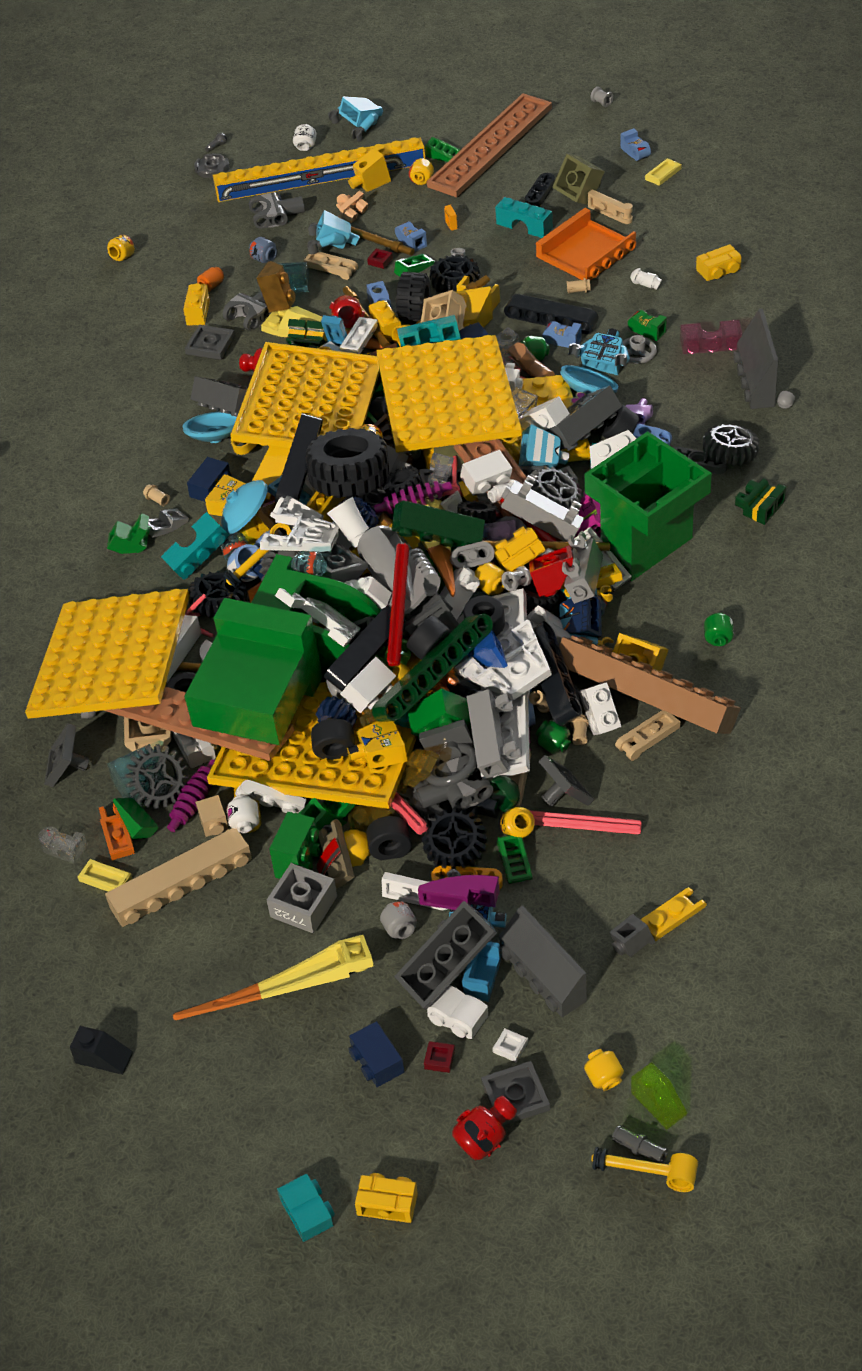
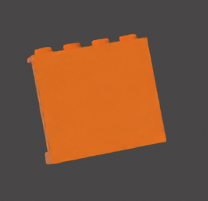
[536,208,636,280]

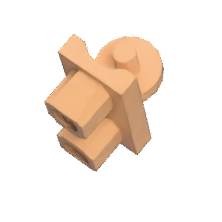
[336,191,369,223]

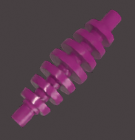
[374,481,452,514]
[167,759,215,832]

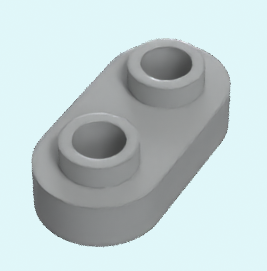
[450,541,495,569]

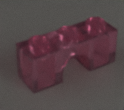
[680,320,743,354]

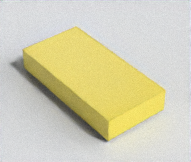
[645,158,682,186]
[78,859,133,892]

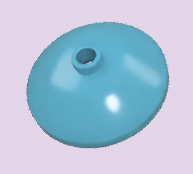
[560,365,618,394]
[183,411,237,443]
[221,480,268,534]

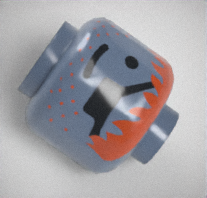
[249,237,277,263]

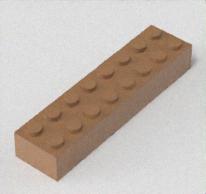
[559,635,741,734]

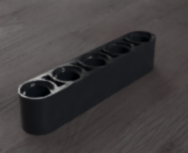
[504,294,599,335]
[275,413,323,503]
[323,604,407,691]
[532,621,582,726]

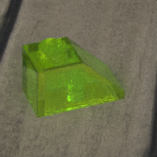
[631,1062,687,1130]

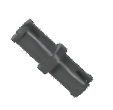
[612,1125,668,1164]

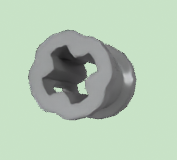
[590,87,613,108]
[501,566,532,591]

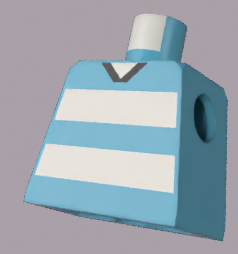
[519,424,569,469]

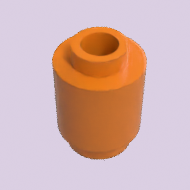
[197,267,224,292]

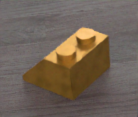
[256,261,295,313]

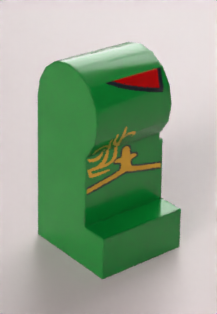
[628,310,667,341]

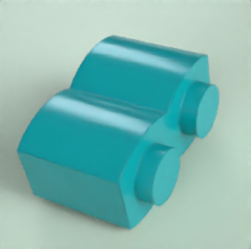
[277,1173,335,1242]

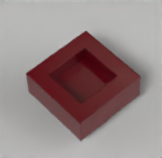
[367,248,393,269]
[424,1041,455,1073]

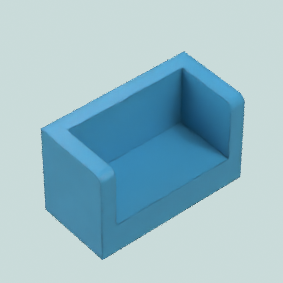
[462,941,501,1002]

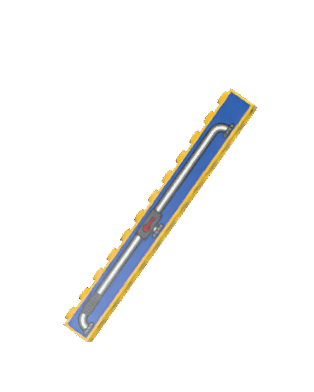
[213,137,425,202]

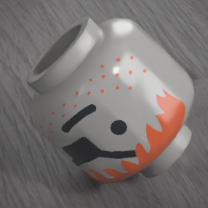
[380,902,417,939]

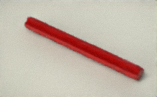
[387,543,409,667]

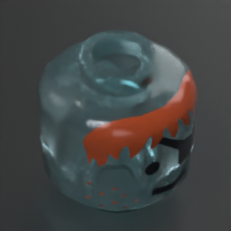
[220,532,248,561]
[291,551,327,577]

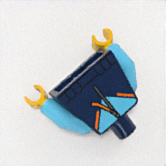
[558,585,614,652]

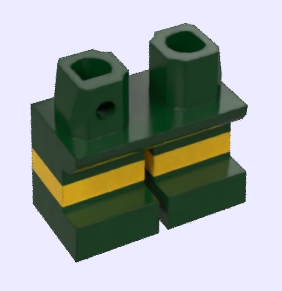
[286,319,326,348]
[735,478,786,525]

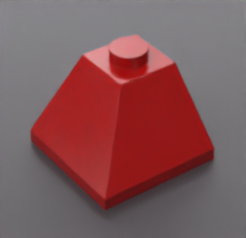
[529,545,573,597]

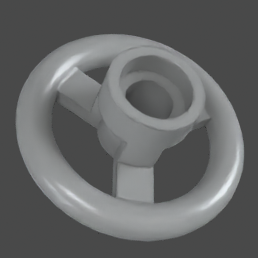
[623,335,657,364]

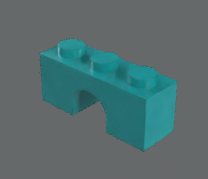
[495,197,553,238]
[397,315,461,347]
[161,512,229,580]

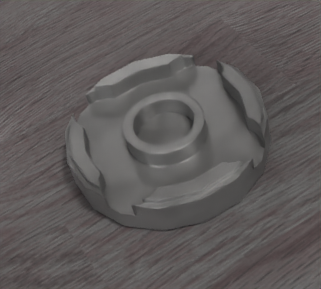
[194,153,229,178]

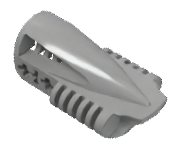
[357,526,441,620]

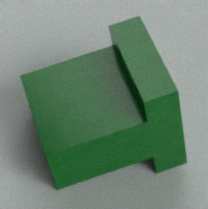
[584,431,712,582]
[184,598,323,745]

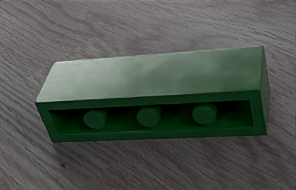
[392,500,485,547]

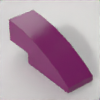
[418,875,500,910]

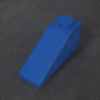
[468,630,508,668]

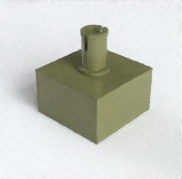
[552,154,605,205]

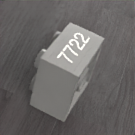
[267,863,337,934]

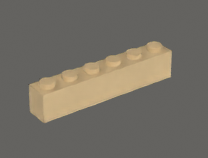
[105,828,252,927]

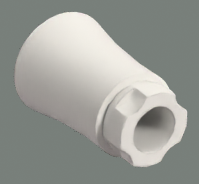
[327,497,369,548]

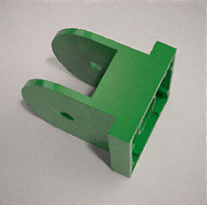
[251,554,381,678]

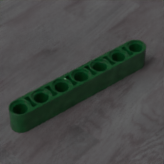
[372,614,493,722]

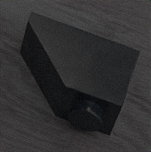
[70,1026,133,1075]

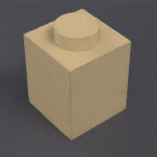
[196,795,229,837]

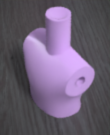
[626,398,653,425]

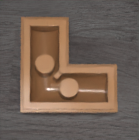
[507,343,555,378]

